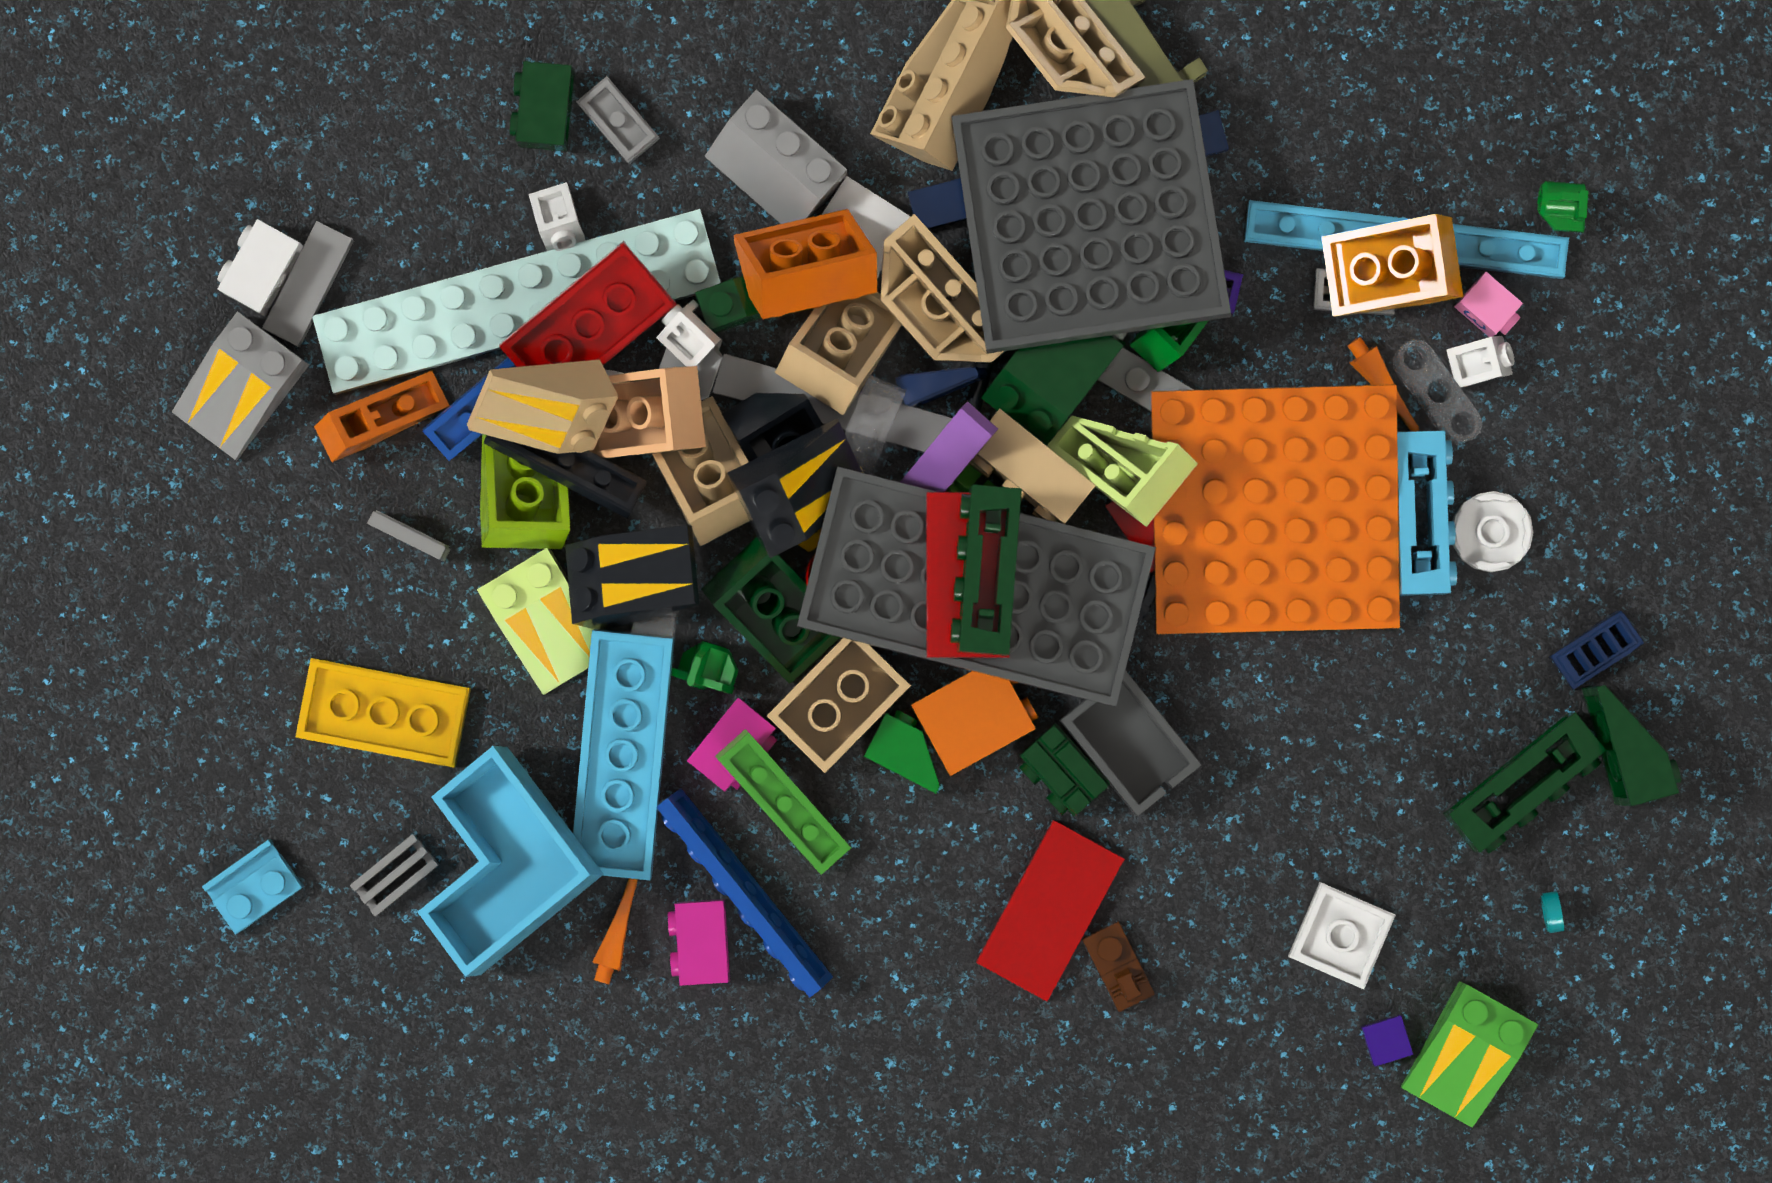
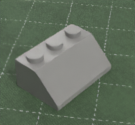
[705,89,848,224]

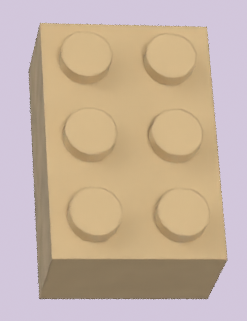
[969,409,1096,524]
[767,638,911,773]

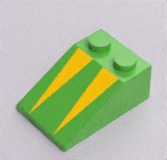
[1401,981,1538,1128]

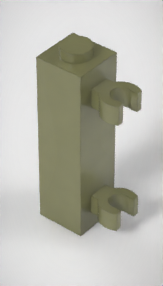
[1085,0,1208,88]

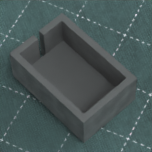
[1059,670,1201,816]

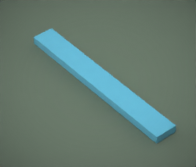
[1243,200,1569,279]

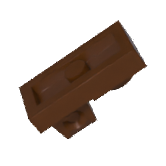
[1082,921,1155,1012]

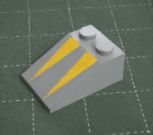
[172,311,309,461]

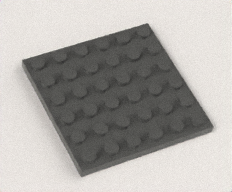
[952,79,1231,354]

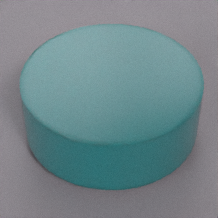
[1541,891,1564,933]

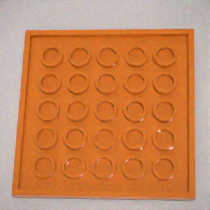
[1151,384,1400,634]

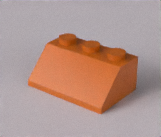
[734,209,877,319]

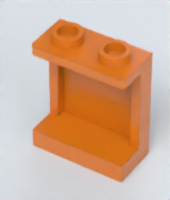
[911,671,1038,776]

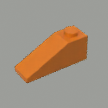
[314,371,450,462]

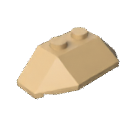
[1006,0,1146,97]
[880,214,1004,363]

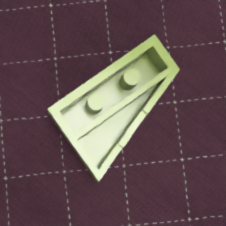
[1047,416,1198,527]

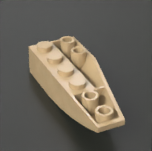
[870,0,1013,171]

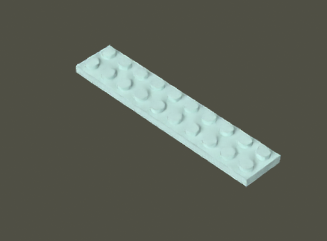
[312,209,721,395]

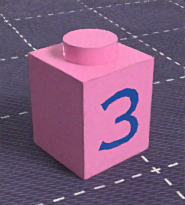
[1454,272,1523,337]

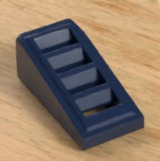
[895,367,989,407]
[1549,610,1644,690]

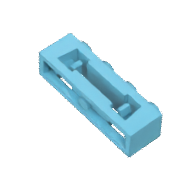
[1397,431,1457,596]

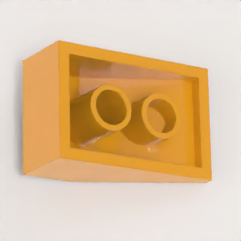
[1322,214,1463,317]

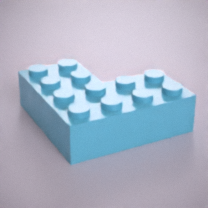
[418,746,604,977]

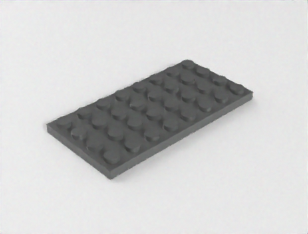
[797,467,1156,707]

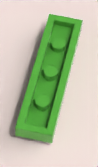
[715,729,851,875]

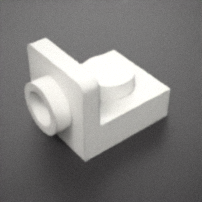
[529,182,586,251]
[656,300,721,367]
[1446,336,1515,389]

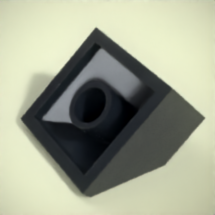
[722,393,823,461]

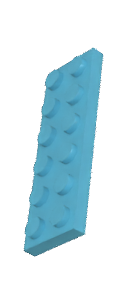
[573,629,675,881]

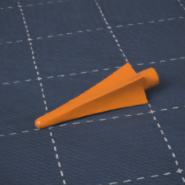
[1347,337,1419,432]
[592,878,638,985]

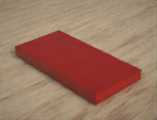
[499,241,677,367]
[926,492,1010,658]
[976,820,1124,1001]

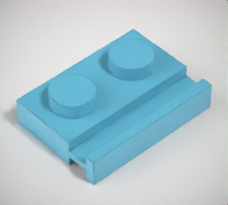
[202,839,304,935]

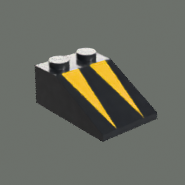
[727,419,862,558]
[565,525,700,630]

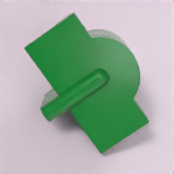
[1537,181,1588,233]
[671,641,739,695]

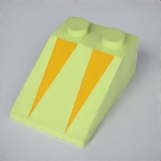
[477,548,594,695]

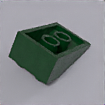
[981,335,1126,446]
[701,537,840,684]
[1582,685,1681,806]

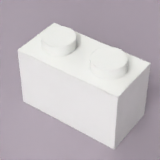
[217,219,303,317]

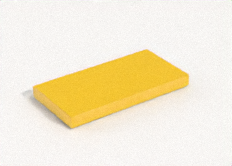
[295,658,471,768]

